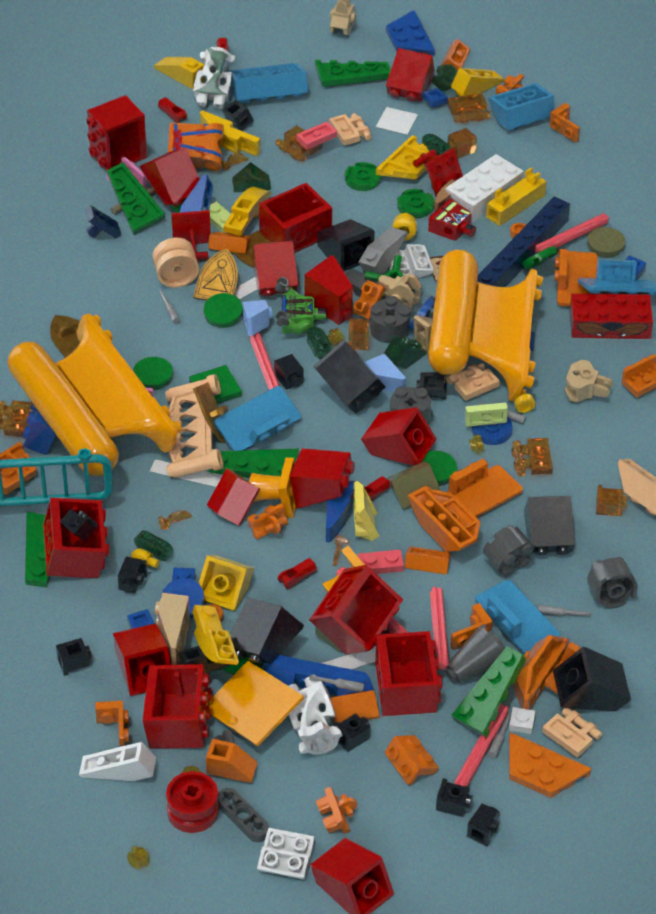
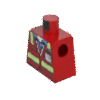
[428,198,476,240]

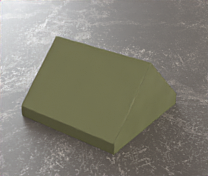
[386,461,441,511]

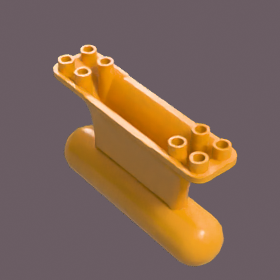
[428,249,543,402]
[7,313,182,477]

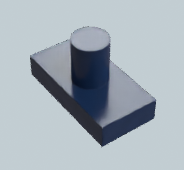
[85,205,121,238]

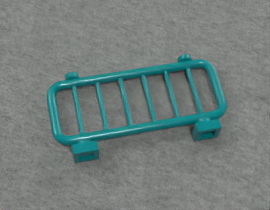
[0,448,113,506]

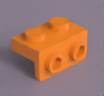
[621,354,656,398]
[385,735,439,785]

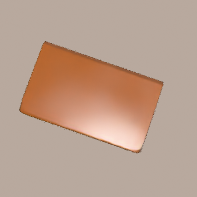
[441,39,470,70]
[208,231,251,253]
[404,546,451,574]
[330,690,379,723]

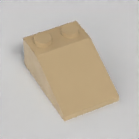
[155,593,190,665]

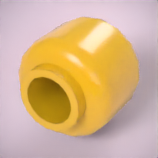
[392,213,417,241]

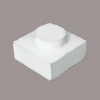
[509,707,535,734]

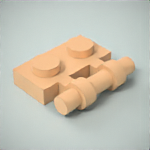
[329,113,372,146]
[447,363,500,401]
[542,708,603,758]

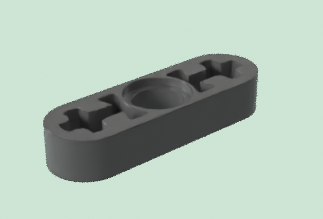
[218,788,269,842]

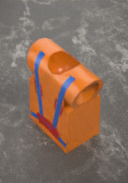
[168,123,224,171]

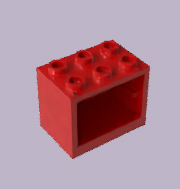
[86,95,147,171]
[259,183,332,253]
[43,497,109,578]
[309,565,404,654]
[375,631,442,716]
[142,664,213,749]

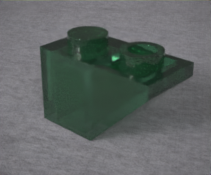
[384,335,427,369]

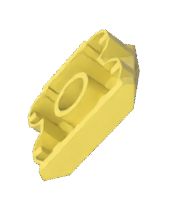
[354,481,379,541]

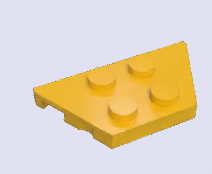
[376,135,429,180]

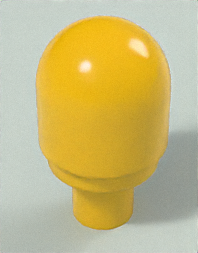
[131,548,160,568]

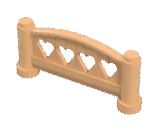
[165,374,224,478]

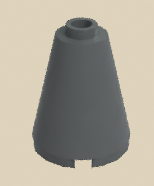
[445,624,505,683]

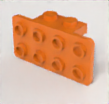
[554,249,597,307]
[446,458,523,517]

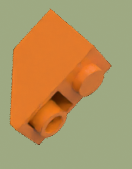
[206,739,258,783]

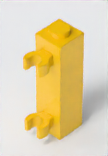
[486,167,547,226]

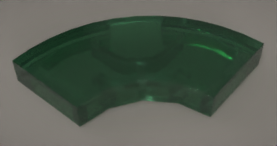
[432,64,457,91]

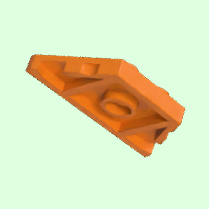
[0,441,36,495]
[509,733,591,798]

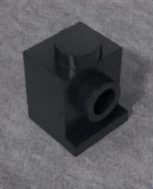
[222,99,254,131]
[416,372,448,399]
[60,509,99,542]
[118,556,148,593]
[56,638,92,676]
[334,713,371,752]
[436,778,473,817]
[467,803,500,847]

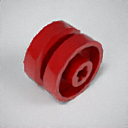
[166,771,219,833]

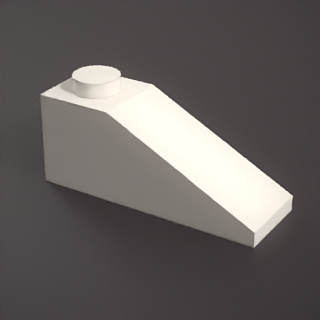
[79,742,156,781]

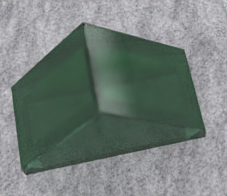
[232,162,271,193]

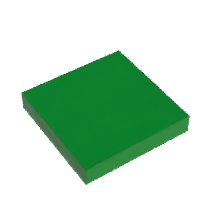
[189,365,242,404]

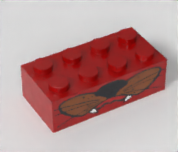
[569,293,653,339]

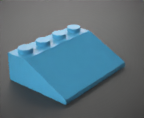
[227,63,308,103]

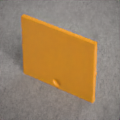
[208,661,304,747]

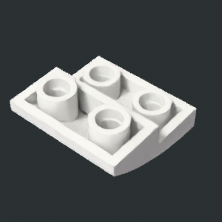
[389,244,434,278]
[257,828,315,879]

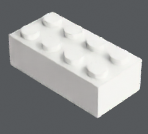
[445,154,524,223]

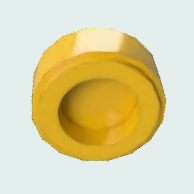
[514,394,536,413]

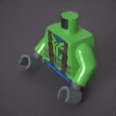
[275,277,326,334]

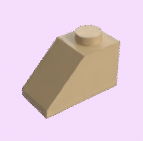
[414,315,432,353]

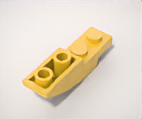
[200,110,261,157]
[224,187,271,236]
[192,605,239,665]

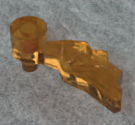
[222,153,248,170]
[158,510,192,530]
[333,535,349,566]

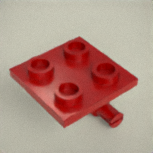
[413,148,463,197]
[171,210,211,260]

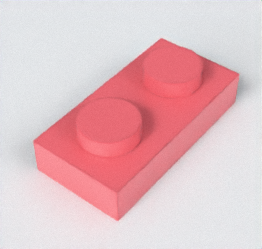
[296,122,337,150]
[358,550,404,574]

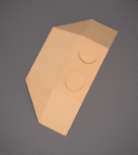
[618,459,656,516]

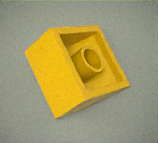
[199,555,254,611]

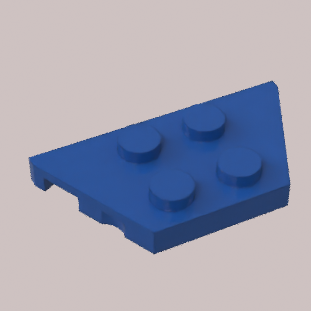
[386,10,435,56]

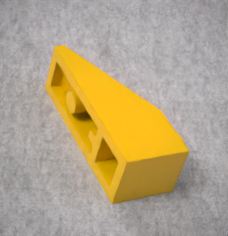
[154,57,205,90]
[451,68,505,98]

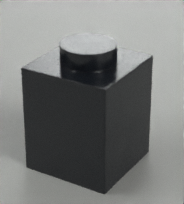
[274,354,304,390]

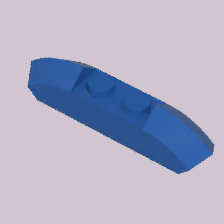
[263,655,375,696]

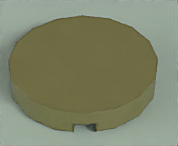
[587,227,626,257]

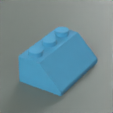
[489,83,555,130]

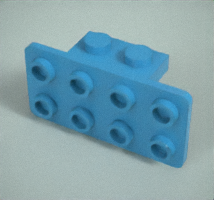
[578,259,656,295]
[215,386,301,451]
[475,580,560,655]

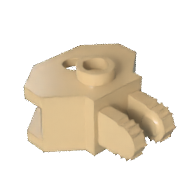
[330,0,356,35]
[378,273,422,312]
[564,360,613,403]

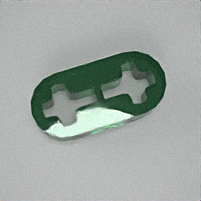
[422,134,451,156]
[306,327,332,359]
[134,530,173,561]

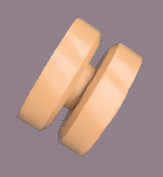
[152,238,199,288]

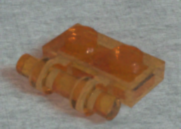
[447,94,490,124]
[275,125,323,162]
[0,400,32,437]
[511,438,553,476]

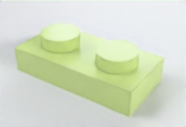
[209,201,231,233]
[465,402,508,427]

